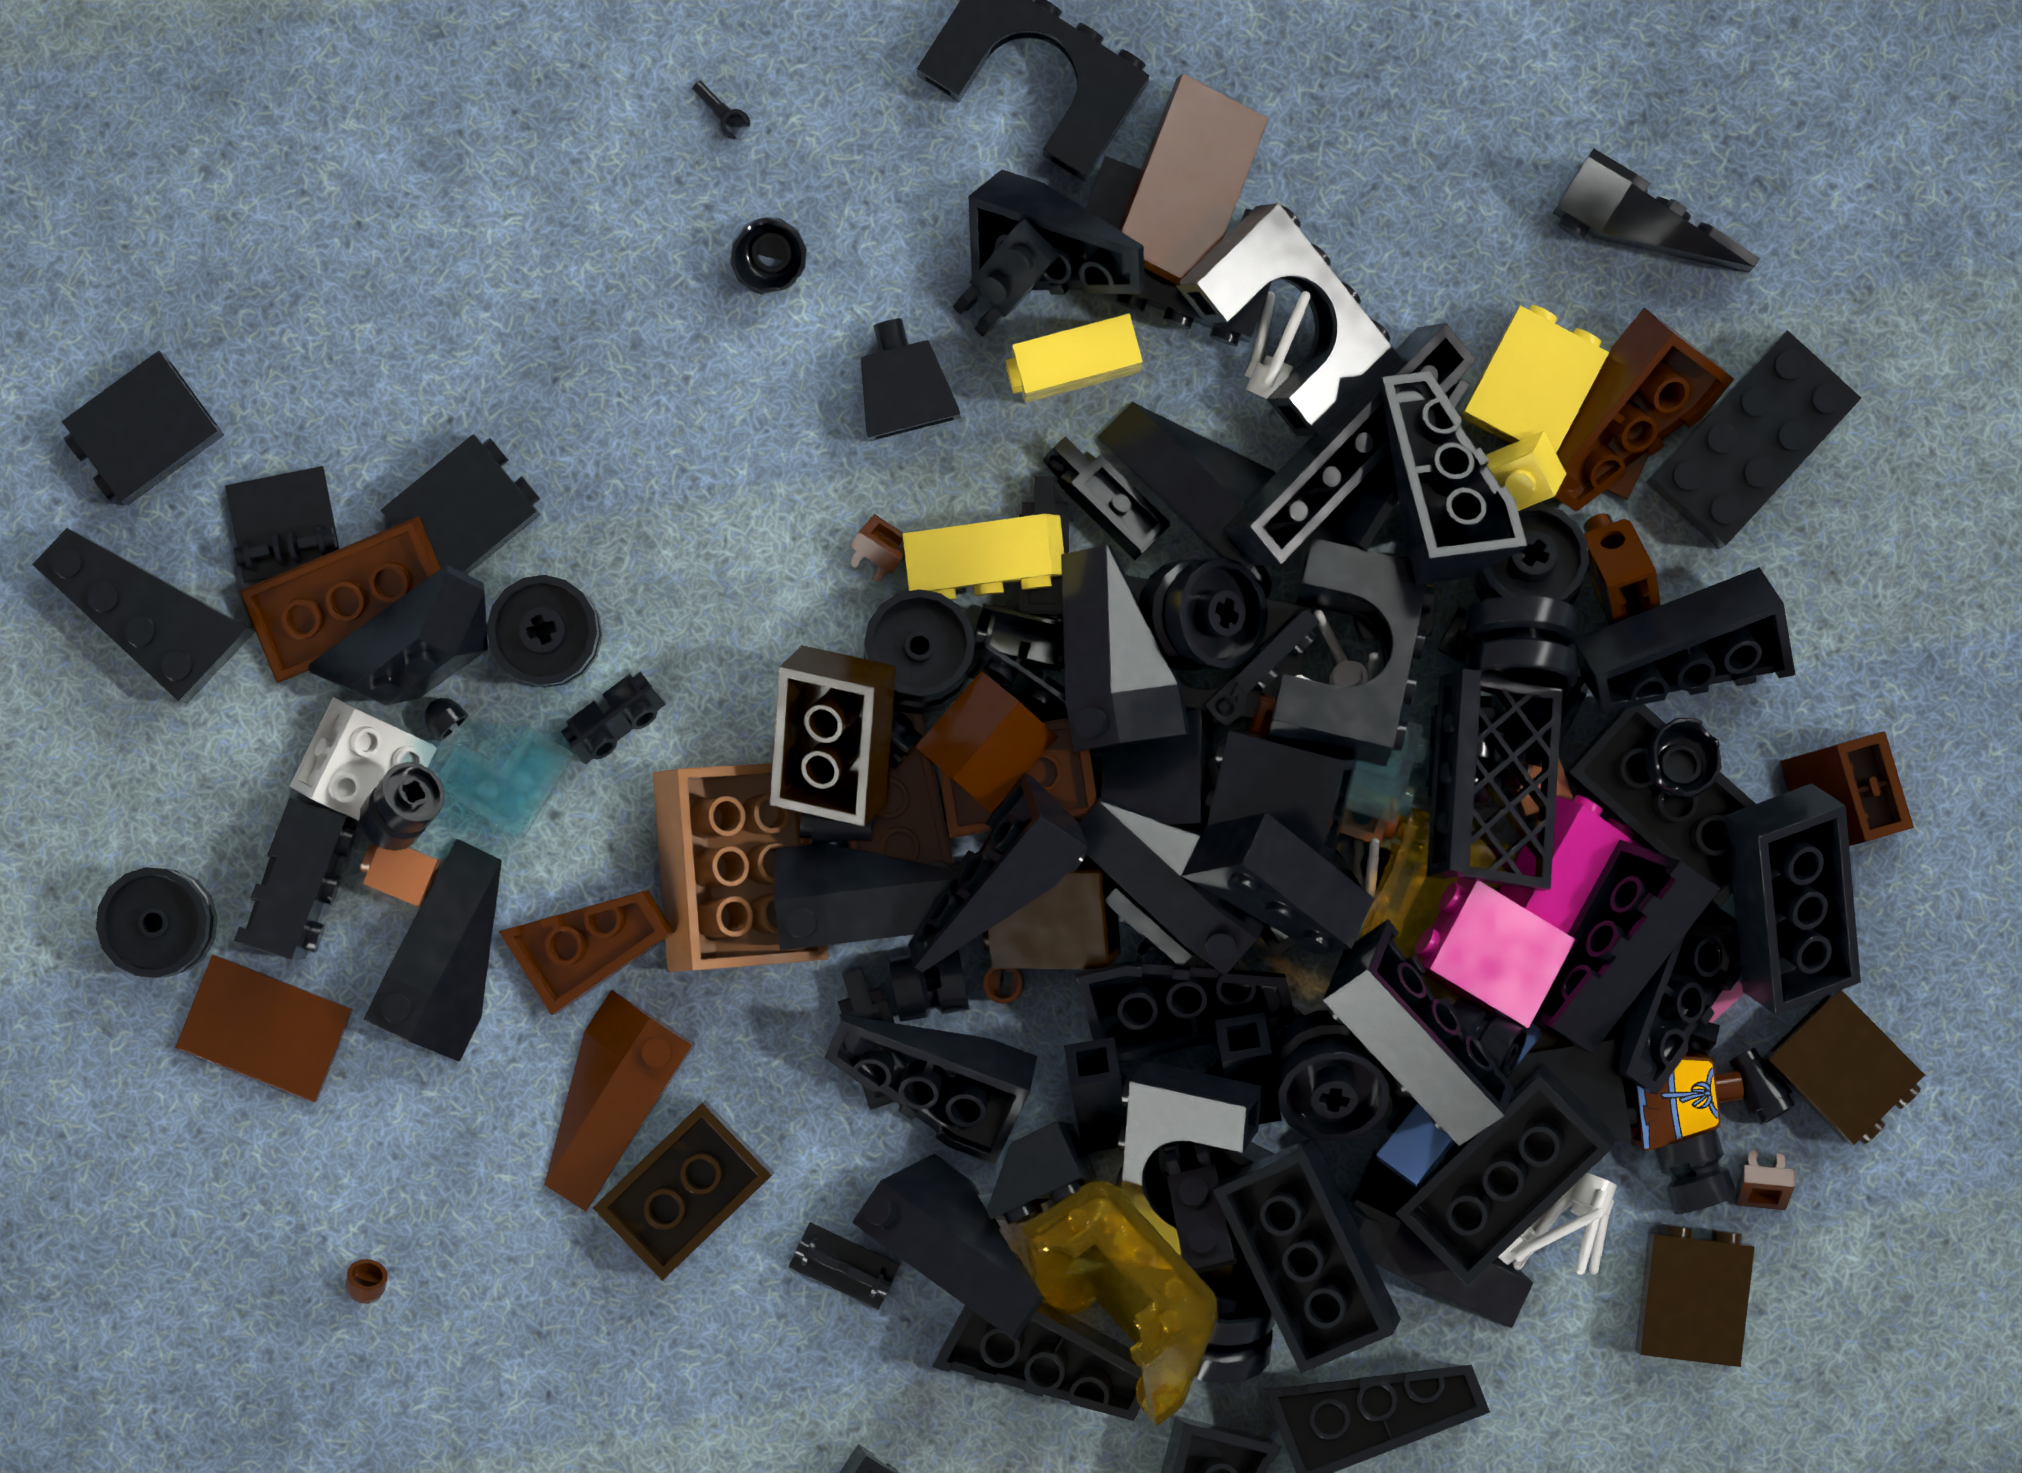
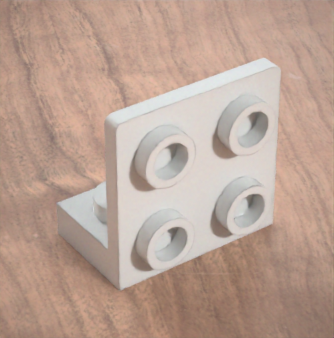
[290,697,436,821]

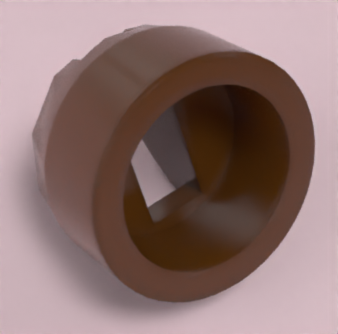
[983,967,1025,1004]
[346,1259,387,1304]

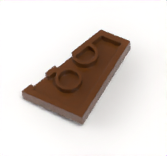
[499,890,675,1015]

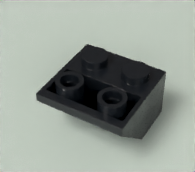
[986,1121,1097,1225]

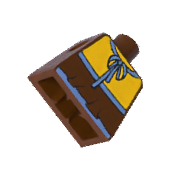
[1583,513,1661,625]
[1624,1052,1744,1151]

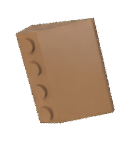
[653,763,828,972]

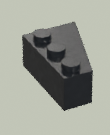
[234,797,357,960]

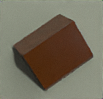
[916,671,1058,813]

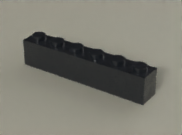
[1223,323,1477,566]

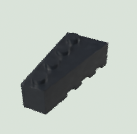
[932,1301,1160,1421]

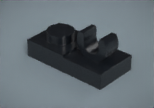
[1104,884,1194,967]

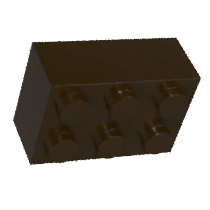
[770,645,896,826]
[593,1100,775,1281]

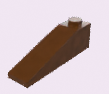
[1554,307,1734,512]
[544,990,695,1212]

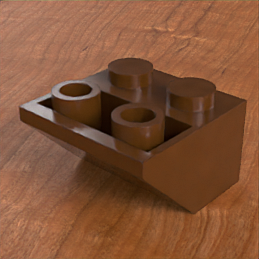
[1779,731,1914,846]

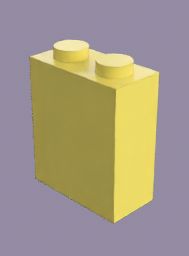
[1460,305,1609,453]
[1005,313,1143,403]

